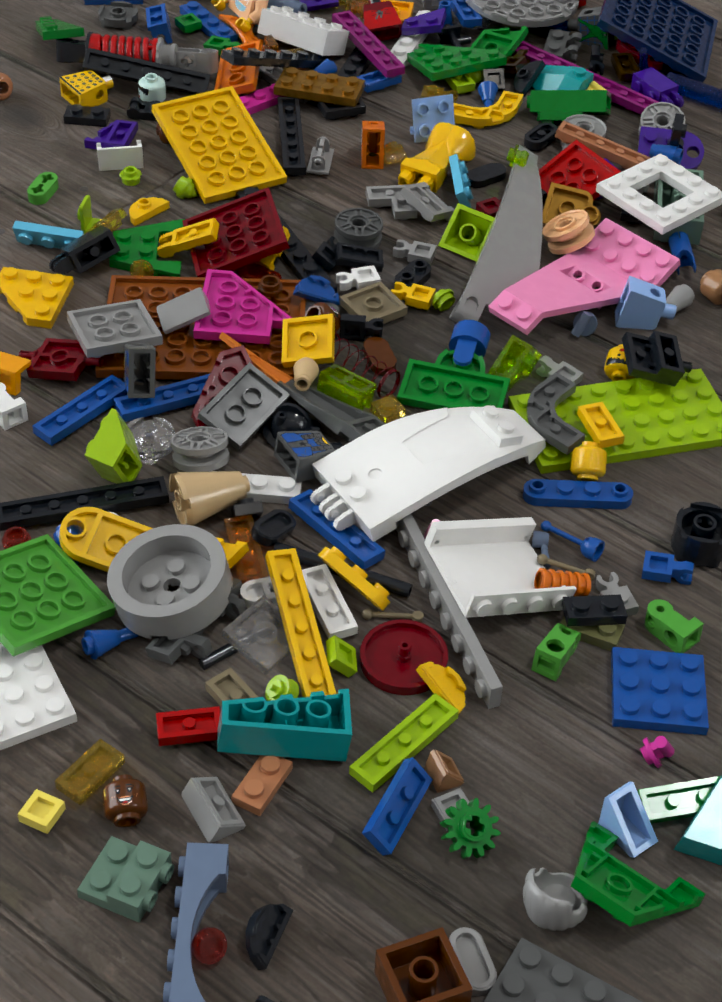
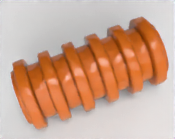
[534,568,591,596]

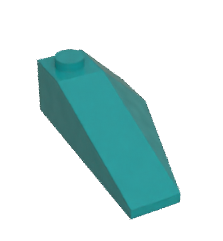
[512,65,594,90]

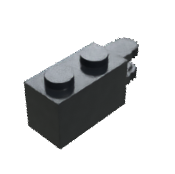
[49,225,121,275]

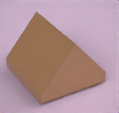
[425,749,464,793]

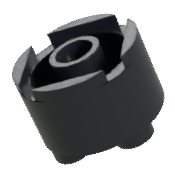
[671,502,722,568]

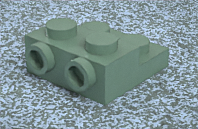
[77,836,174,923]

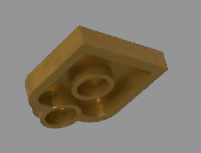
[543,182,601,227]

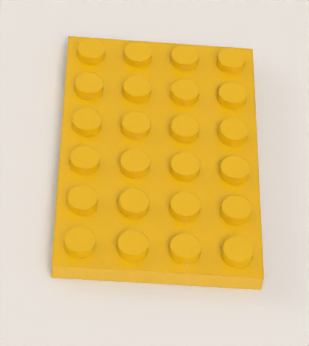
[152,86,287,204]

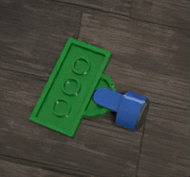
[397,320,510,410]

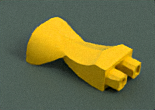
[398,122,475,193]

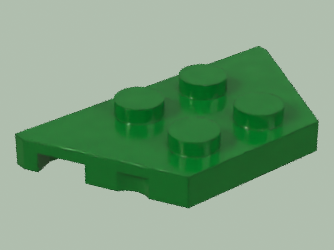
[470,26,528,69]

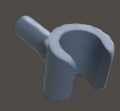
[532,531,551,568]

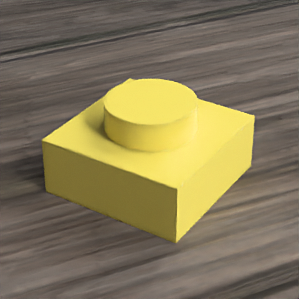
[18,789,66,834]

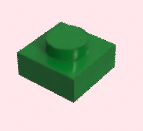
[175,13,202,33]

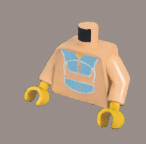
[211,0,269,32]

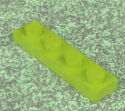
[349,693,459,793]

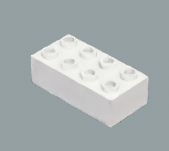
[257,6,349,56]

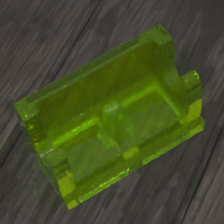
[317,364,377,410]

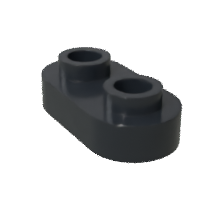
[524,122,558,151]
[394,259,431,287]

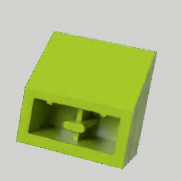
[84,408,142,484]

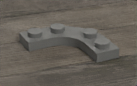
[527,372,585,455]

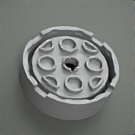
[107,524,233,640]

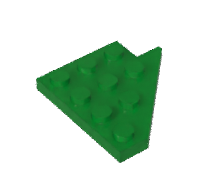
[407,43,507,81]

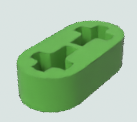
[27,172,59,205]

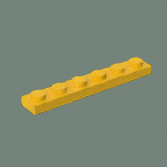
[265,548,336,697]

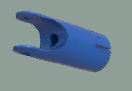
[668,232,696,275]

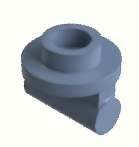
[571,311,598,337]

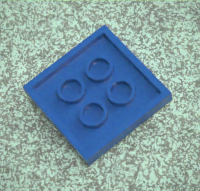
[611,647,709,735]

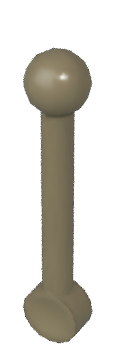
[537,554,596,581]
[362,608,424,622]

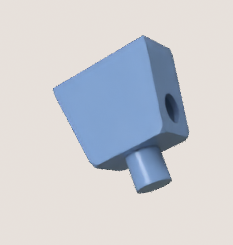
[615,276,677,330]

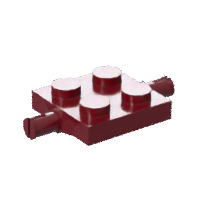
[19,338,103,381]

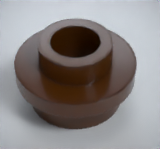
[258,275,283,297]

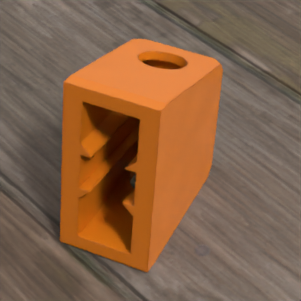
[361,121,385,169]

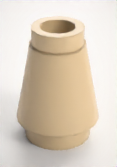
[293,357,319,391]

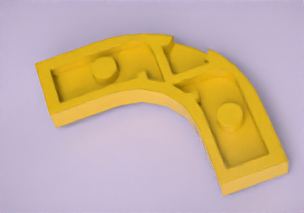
[453,90,524,129]

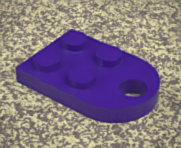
[637,126,704,170]

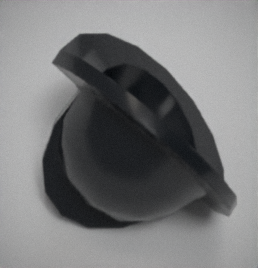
[263,403,320,448]

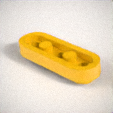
[318,546,391,611]

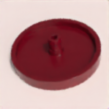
[360,619,448,695]

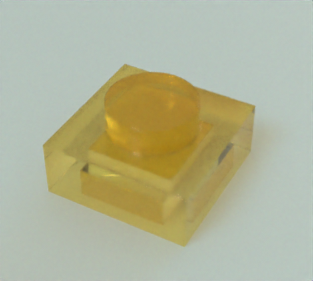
[370,394,406,424]

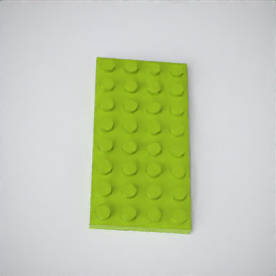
[508,369,722,474]

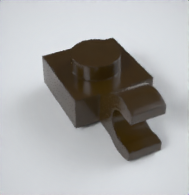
[499,49,530,75]

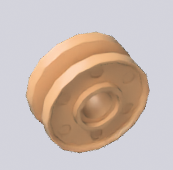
[542,209,595,255]

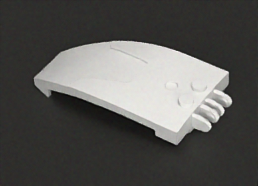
[310,407,546,542]

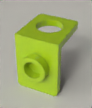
[77,195,114,234]

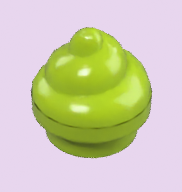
[173,176,197,199]

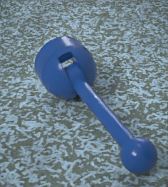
[541,521,605,562]

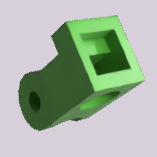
[644,599,704,653]
[531,623,581,682]

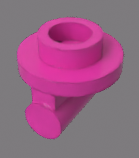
[640,736,675,768]

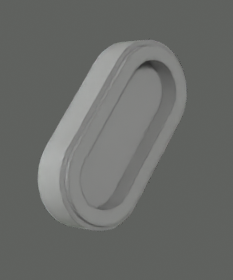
[449,927,497,997]

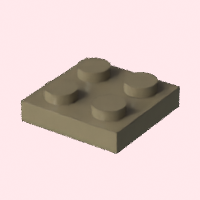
[340,281,408,324]

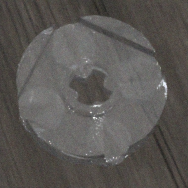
[127,417,175,465]

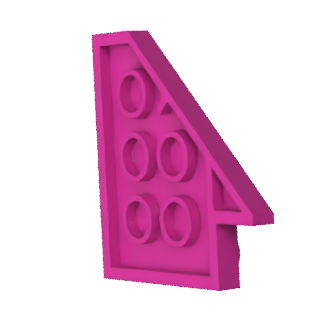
[193,269,292,344]

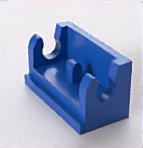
[145,3,173,44]

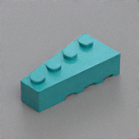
[217,689,352,762]

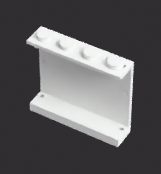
[424,517,577,618]

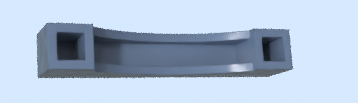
[163,842,229,1002]

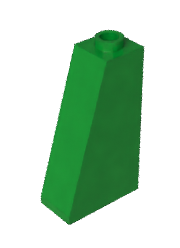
[527,90,611,115]

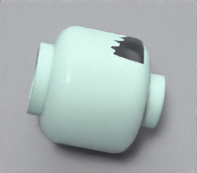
[138,73,166,102]

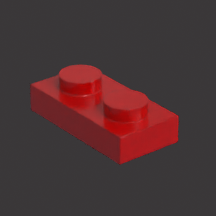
[156,706,220,746]

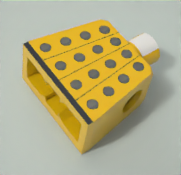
[59,70,114,107]

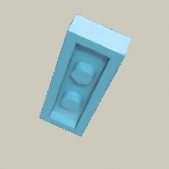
[449,154,473,208]
[12,220,84,249]

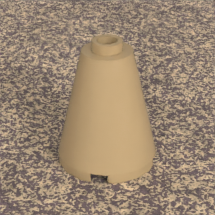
[169,471,250,526]

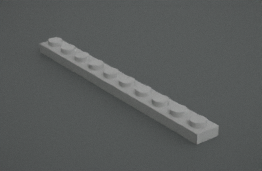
[396,514,503,709]

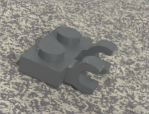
[544,29,583,62]

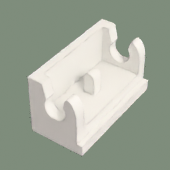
[96,140,144,171]

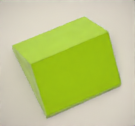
[438,203,495,262]

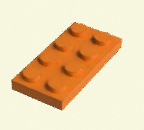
[214,40,263,95]

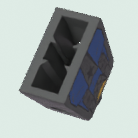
[124,344,156,398]
[274,431,342,483]

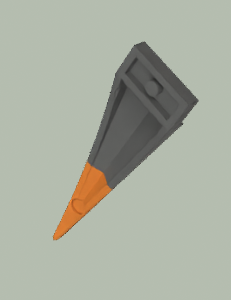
[219,332,385,442]

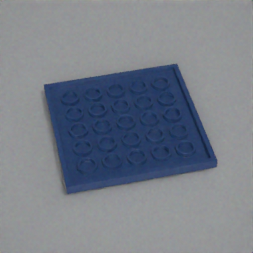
[596,0,718,84]

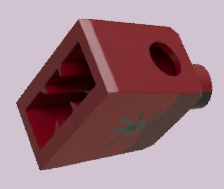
[363,0,402,41]

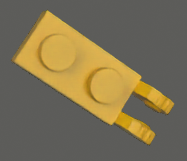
[157,218,219,258]

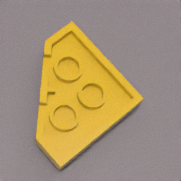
[0,267,74,329]

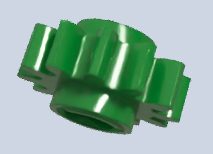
[440,798,501,859]

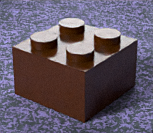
[374,927,473,1002]

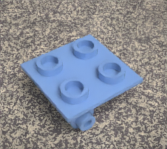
[410,94,455,143]

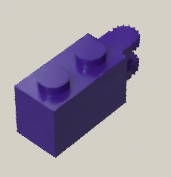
[630,67,684,108]

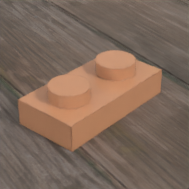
[231,755,293,816]

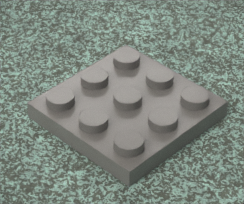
[67,299,163,358]

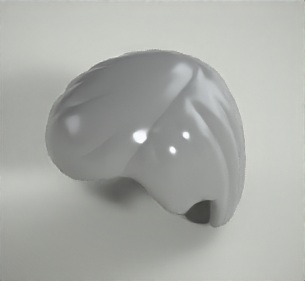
[523,868,588,931]

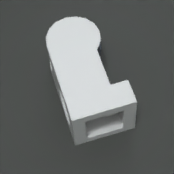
[0,382,28,430]

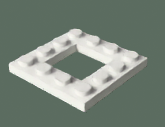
[596,154,722,235]

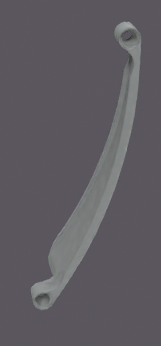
[449,145,543,323]

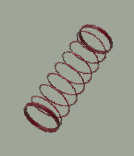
[326,333,401,399]

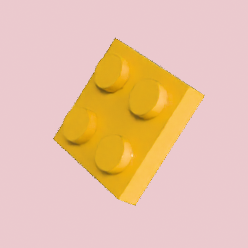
[281,314,335,368]

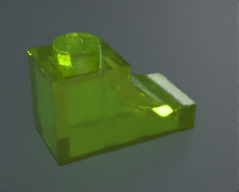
[487,335,542,392]

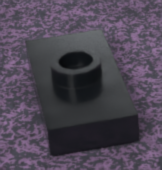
[335,242,384,272]

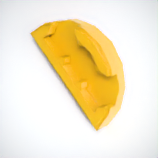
[129,197,170,226]
[416,662,466,713]

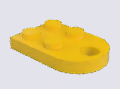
[59,507,153,572]

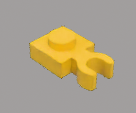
[391,282,436,310]

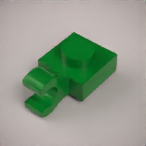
[203,35,240,55]

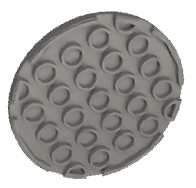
[465,0,579,27]

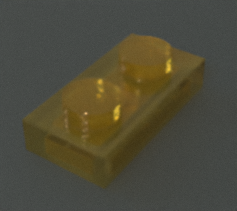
[84,207,127,234]
[55,739,125,805]

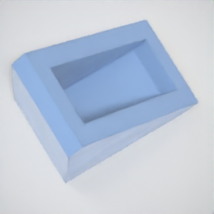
[598,781,658,858]

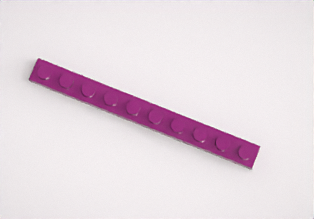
[511,41,659,114]

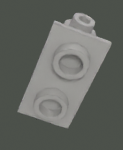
[307,136,334,175]

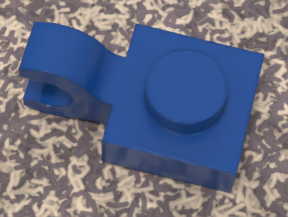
[641,550,694,585]

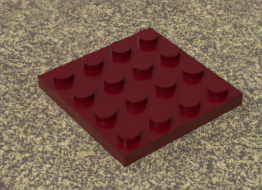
[182,187,290,277]

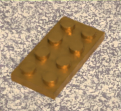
[274,67,365,107]

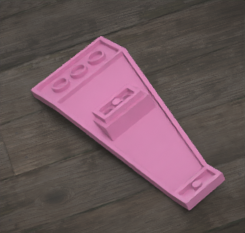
[488,218,681,335]

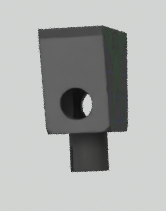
[568,7,614,50]

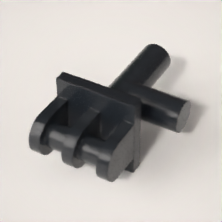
[438,23,471,47]

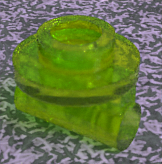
[506,144,529,167]

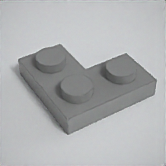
[366,185,418,220]

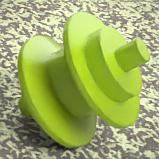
[265,675,299,701]

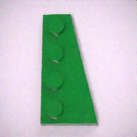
[35,16,85,40]

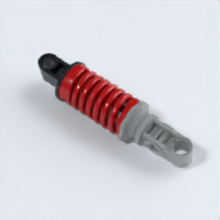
[56,32,218,74]

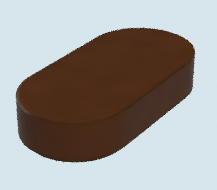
[363,337,397,376]

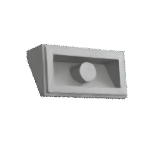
[157,287,211,334]
[181,777,246,843]

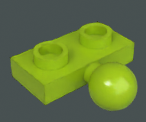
[444,70,483,94]

